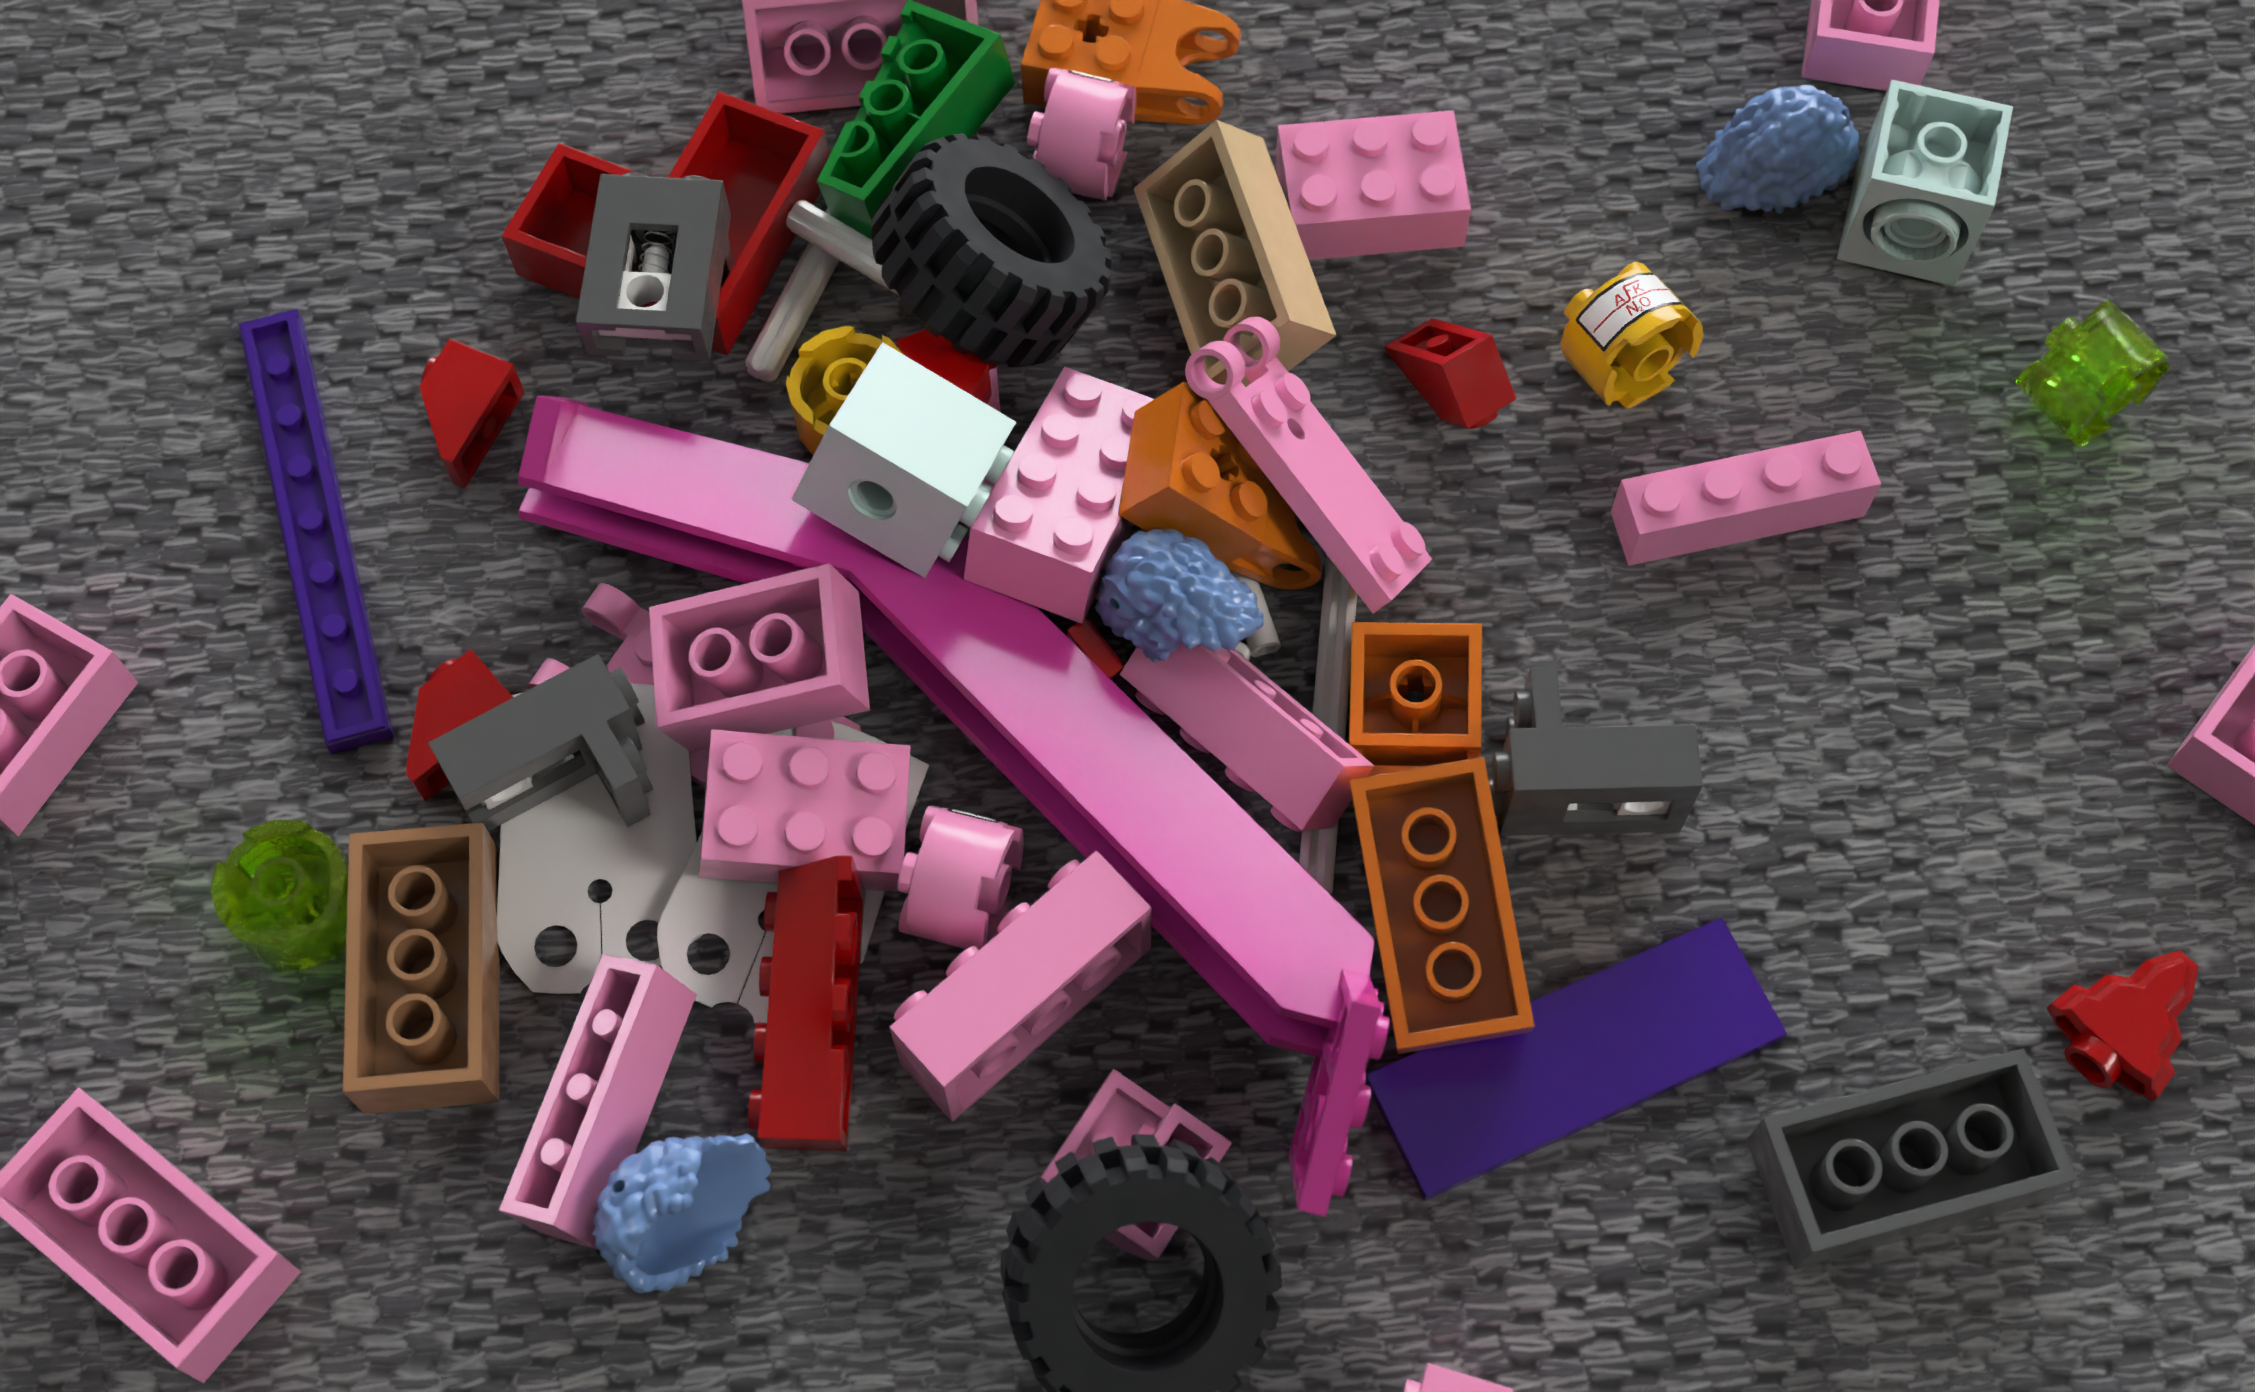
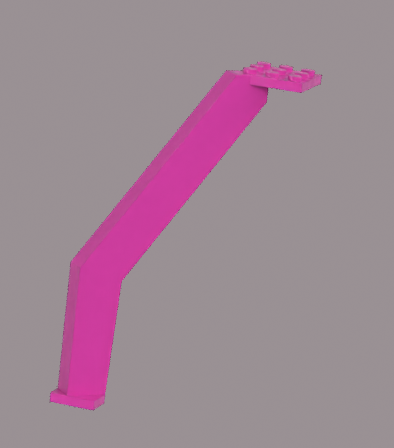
[518,395,1389,1217]

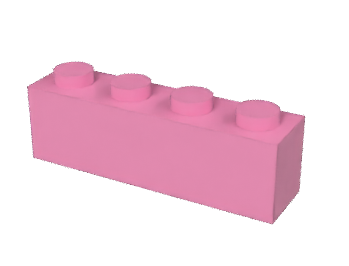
[1611,430,1881,566]
[1120,643,1374,832]
[498,954,697,1249]

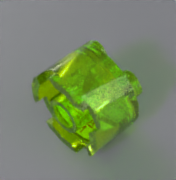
[2015,300,2170,446]
[211,820,348,969]

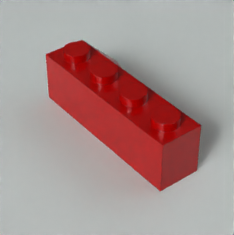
[748,855,865,1151]

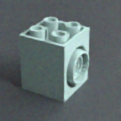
[1837,79,2013,286]
[791,342,1016,578]

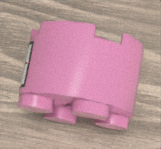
[1027,68,1136,200]
[898,805,1024,950]

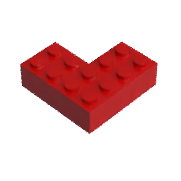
[502,91,829,356]

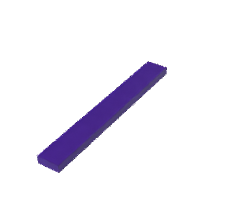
[238,309,394,754]

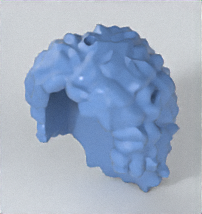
[1696,85,1860,214]
[1095,529,1264,662]
[592,1133,772,1293]

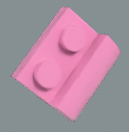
[1041,1069,1232,1261]

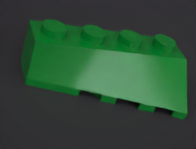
[817,0,1016,240]

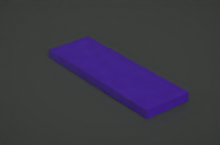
[1365,918,1787,1201]

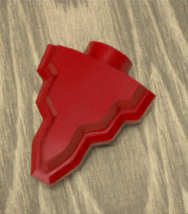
[2046,950,2199,1101]

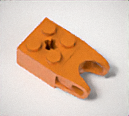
[1021,0,1242,125]
[1118,381,1323,590]
[1349,622,1482,853]

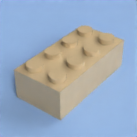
[1133,120,1337,387]

